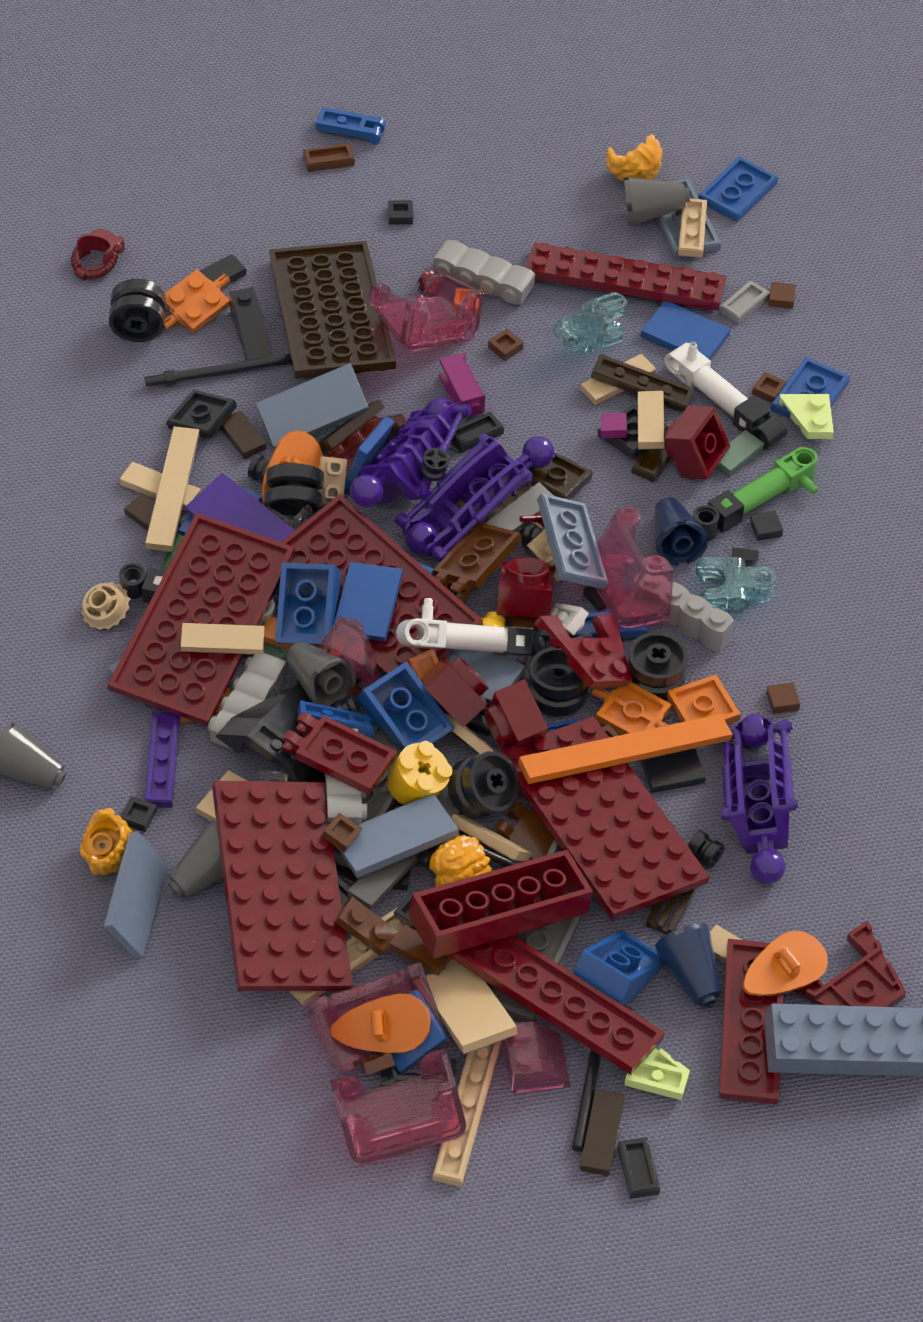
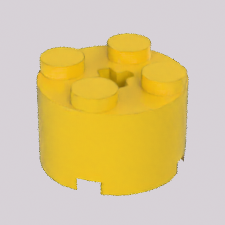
[387,741,452,805]

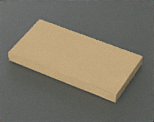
[417,964,518,1054]

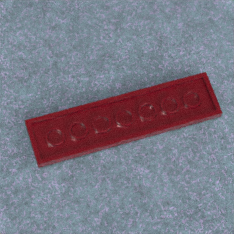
[525,243,727,311]
[446,935,665,1075]

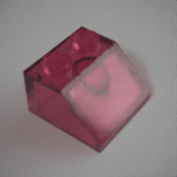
[321,616,379,685]
[502,1021,570,1093]

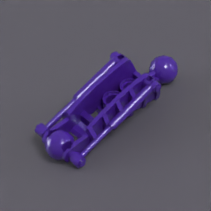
[350,397,472,508]
[395,434,555,562]
[720,714,799,884]

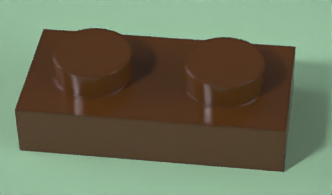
[334,897,397,956]

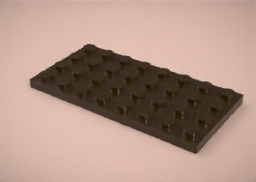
[269,241,396,379]

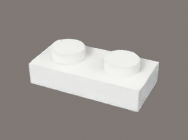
[551,603,589,635]

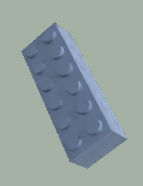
[764,1004,923,1076]

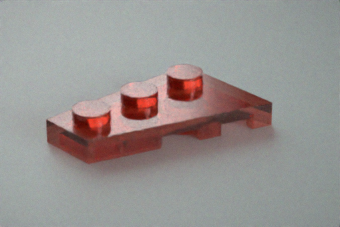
[327,413,407,462]

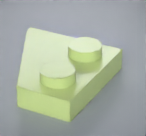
[779,394,834,439]
[624,1048,690,1101]

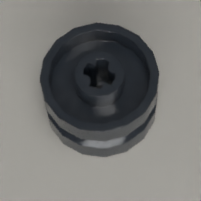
[109,279,166,342]
[265,463,324,516]
[628,632,688,701]
[528,647,588,716]
[448,751,520,818]

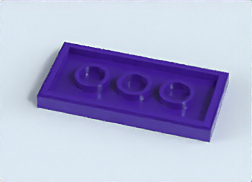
[185,473,295,542]

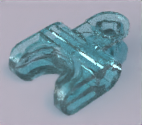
[553,292,627,352]
[695,557,777,613]

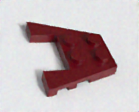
[534,614,632,688]
[793,921,906,1007]

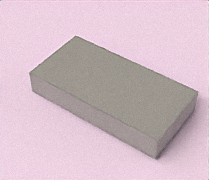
[719,280,770,324]

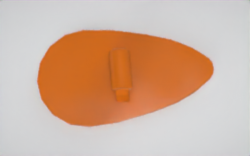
[262,430,323,505]
[742,931,828,996]
[330,993,431,1053]

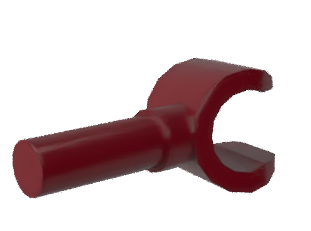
[519,511,544,527]

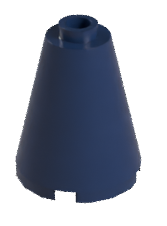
[655,497,708,566]
[655,923,721,1007]

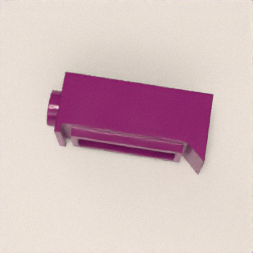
[439,352,485,418]

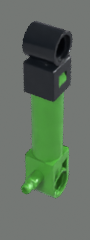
[693,447,818,542]

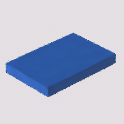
[698,156,778,222]
[641,301,731,360]
[771,357,850,419]
[344,416,395,496]
[332,562,403,642]

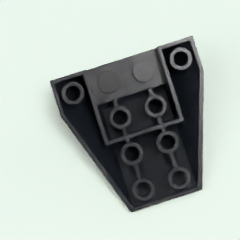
[216,683,324,782]

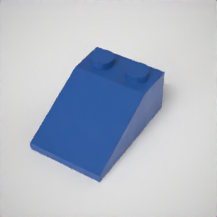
[275,563,341,645]
[356,661,454,750]
[573,930,665,1006]

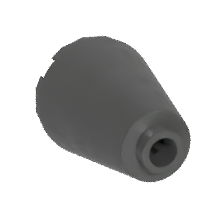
[624,177,690,226]
[286,642,356,707]
[0,721,67,789]
[168,821,223,897]

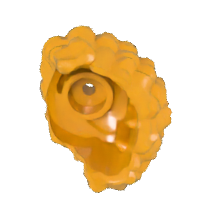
[606,134,663,182]
[80,808,133,876]
[429,835,492,887]

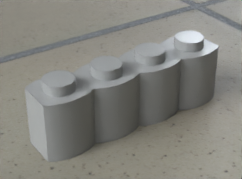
[433,240,535,305]
[634,568,734,652]
[208,653,288,752]
[325,729,367,825]

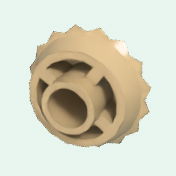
[81,582,130,630]

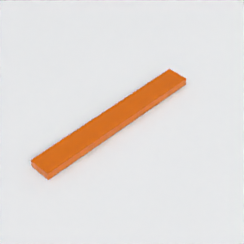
[518,714,732,784]

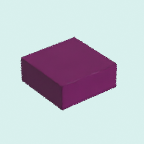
[601,413,627,439]

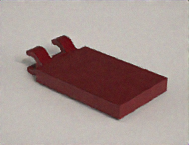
[282,712,397,795]

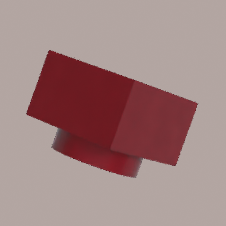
[665,405,731,480]
[497,557,555,618]
[422,656,489,727]
[484,679,548,749]

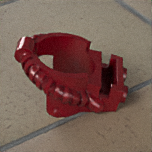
[71,228,125,280]

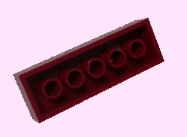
[408,850,593,959]

